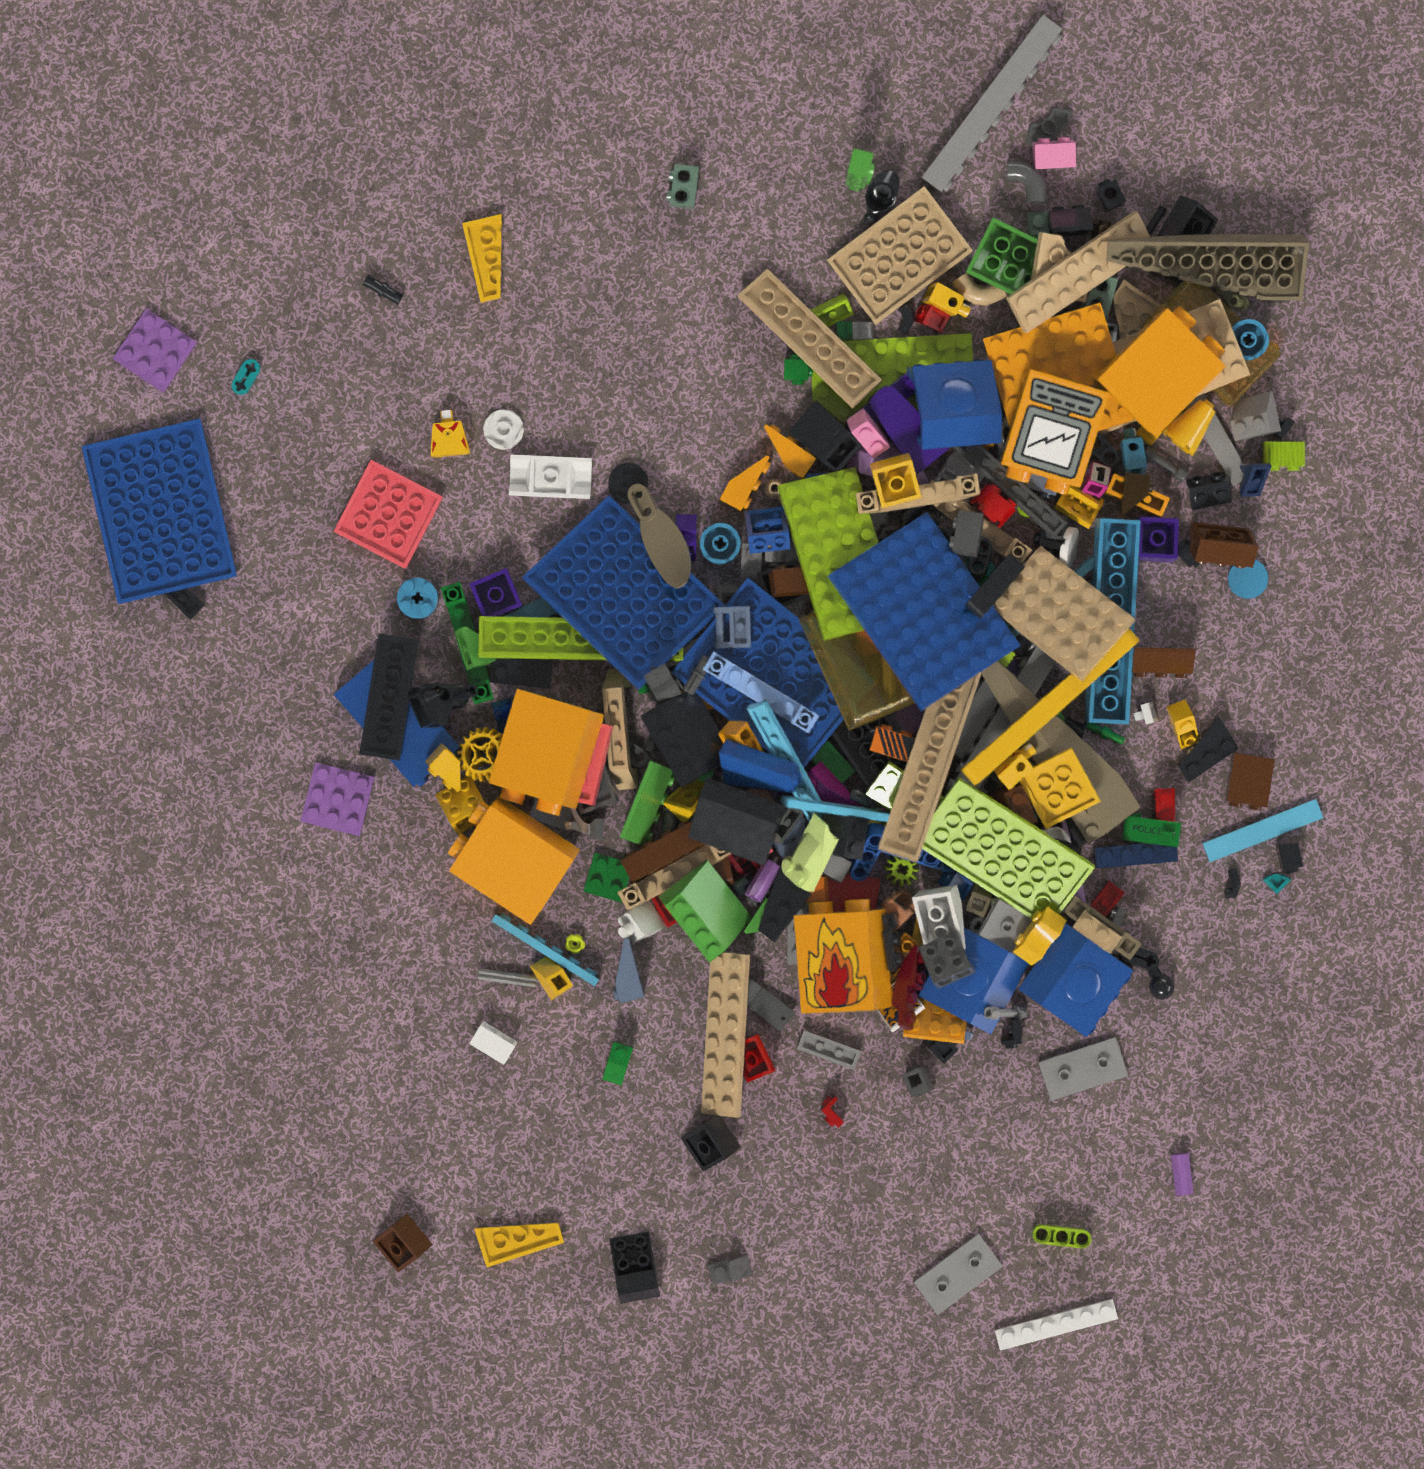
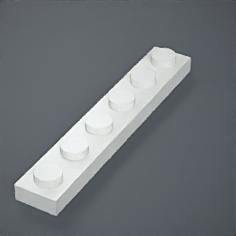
[995,1299,1118,1351]

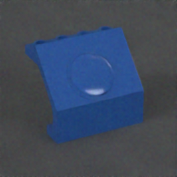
[907,359,1002,450]
[1018,923,1133,1037]
[916,928,1029,1034]

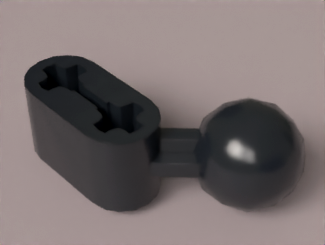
[1119,948,1175,1000]

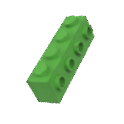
[845,149,875,192]

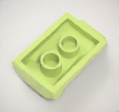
[781,813,838,892]

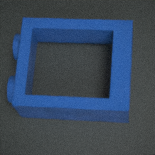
[744,507,790,554]

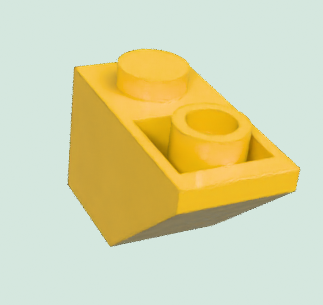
[1166,700,1199,749]
[425,743,461,792]
[530,956,573,1001]

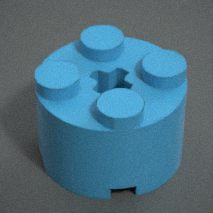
[1231,319,1269,361]
[700,523,741,565]
[397,578,439,619]

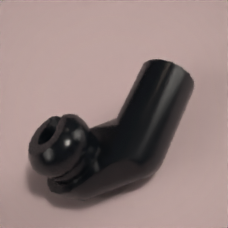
[898,303,915,334]
[1224,869,1241,899]
[733,873,752,895]

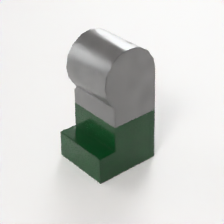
[836,321,874,341]

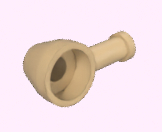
[765,479,783,506]

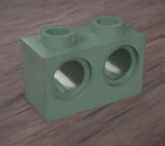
[666,164,699,210]
[1080,277,1118,319]

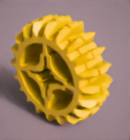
[457,727,503,782]

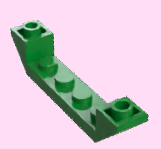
[440,582,494,705]

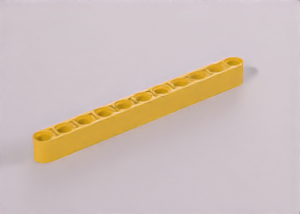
[961,628,1140,786]

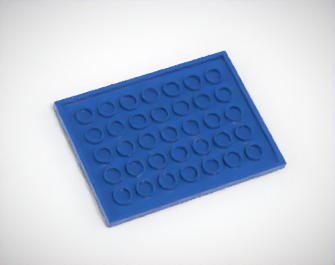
[81,418,238,605]
[523,495,725,690]
[828,512,1020,711]
[671,578,875,768]

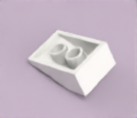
[912,885,966,950]

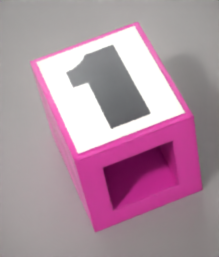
[1082,462,1111,498]

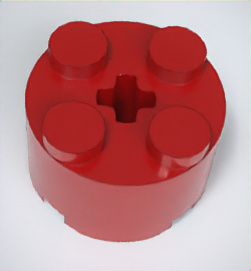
[970,483,1017,528]

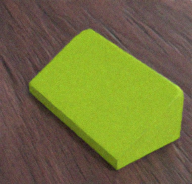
[811,293,854,327]

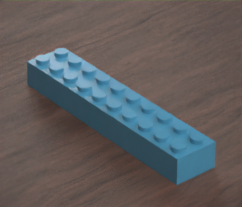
[1084,518,1141,724]

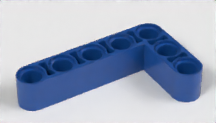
[849,823,956,881]

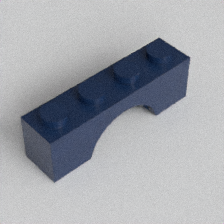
[1093,843,1178,868]

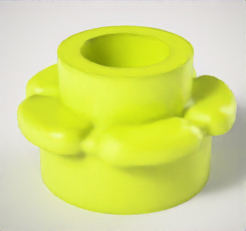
[565,934,585,954]

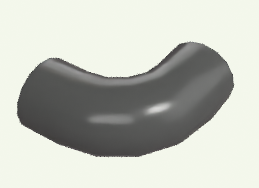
[1006,160,1046,204]

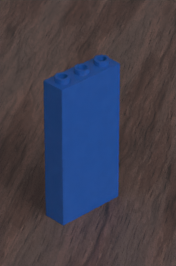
[334,660,460,787]

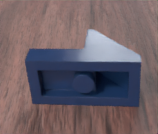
[1239,463,1271,497]

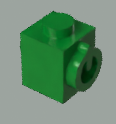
[784,355,813,385]

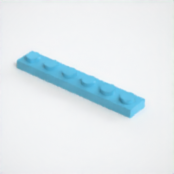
[492,913,599,986]

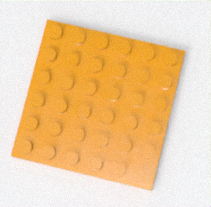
[983,302,1135,431]

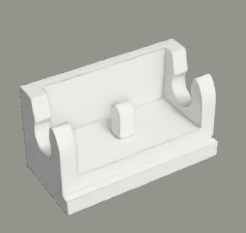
[469,1021,518,1065]

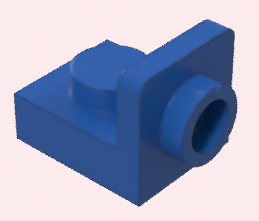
[938,871,975,901]

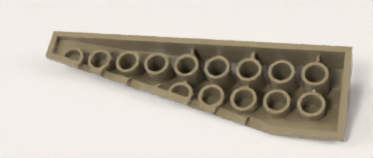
[1106,234,1309,300]
[981,661,1141,844]

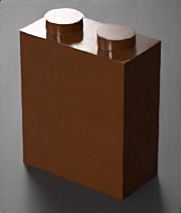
[1225,753,1275,811]

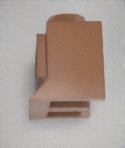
[881,887,915,931]

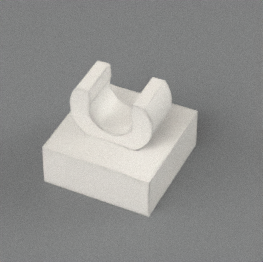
[1134,702,1158,725]

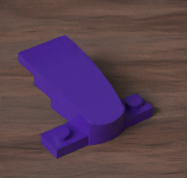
[848,372,949,474]

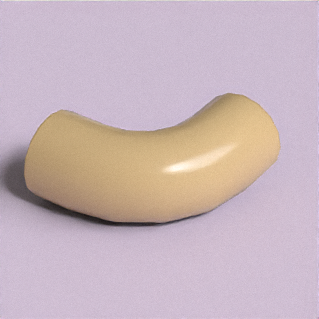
[952,273,1007,306]

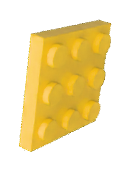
[1020,747,1101,829]

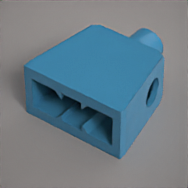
[1120,428,1147,477]

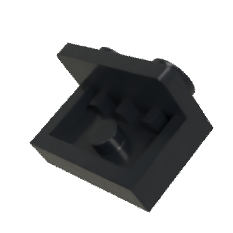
[1186,472,1232,510]

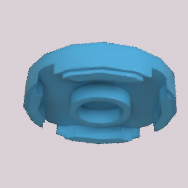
[1228,560,1268,599]

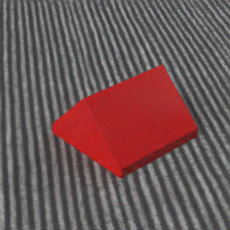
[743,1033,776,1083]

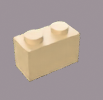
[1073,911,1122,954]

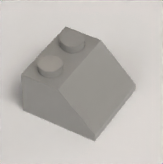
[1230,391,1281,441]

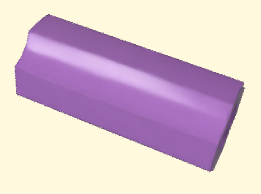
[745,859,781,903]
[1171,1152,1193,1196]

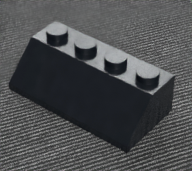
[1147,195,1218,290]

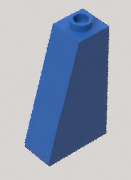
[719,740,802,793]

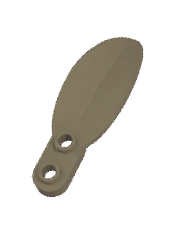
[628,484,691,588]

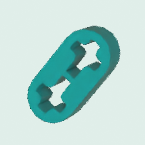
[231,359,261,395]

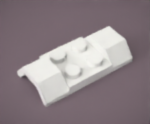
[509,455,592,499]

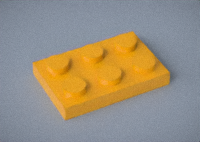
[903,997,967,1044]

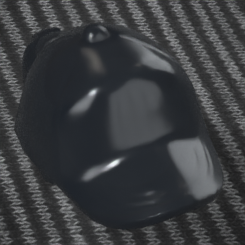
[864,170,900,224]

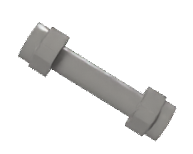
[984,1006,1027,1020]

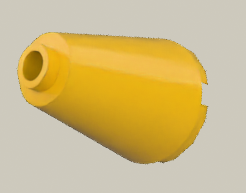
[1161,399,1215,456]

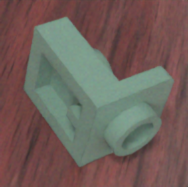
[1027,211,1050,239]

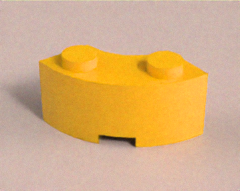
[1013,906,1066,966]

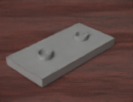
[977,898,1037,965]
[1038,1037,1128,1101]
[913,1233,1003,1315]

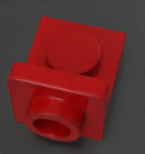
[915,303,950,334]

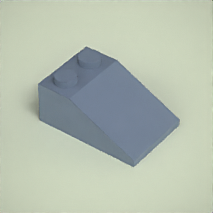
[612,937,645,1004]

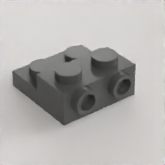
[576,763,619,816]

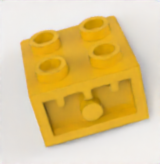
[435,776,486,835]

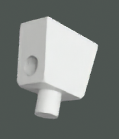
[618,900,666,943]

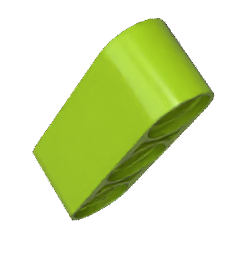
[1031,1224,1092,1248]

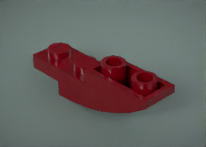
[891,945,926,1030]

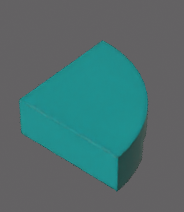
[1262,874,1291,894]

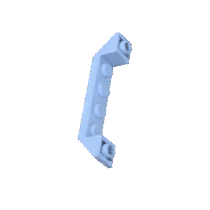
[703,652,819,733]

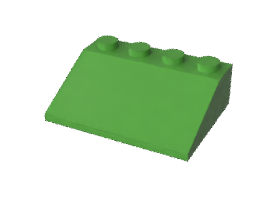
[966,218,1038,294]
[620,761,675,845]
[658,859,752,963]

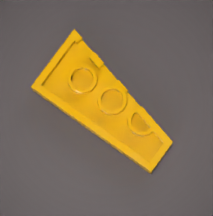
[462,214,502,303]
[474,1222,564,1267]

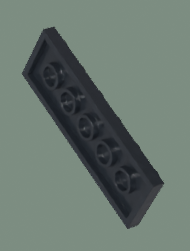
[359,633,419,761]

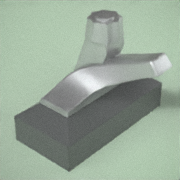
[564,808,603,840]

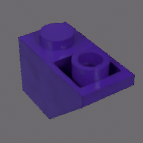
[676,514,697,561]

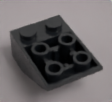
[789,400,862,472]
[609,1231,660,1304]

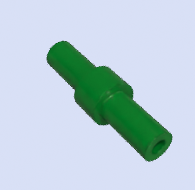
[1086,722,1126,745]

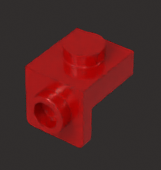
[821,1095,844,1128]

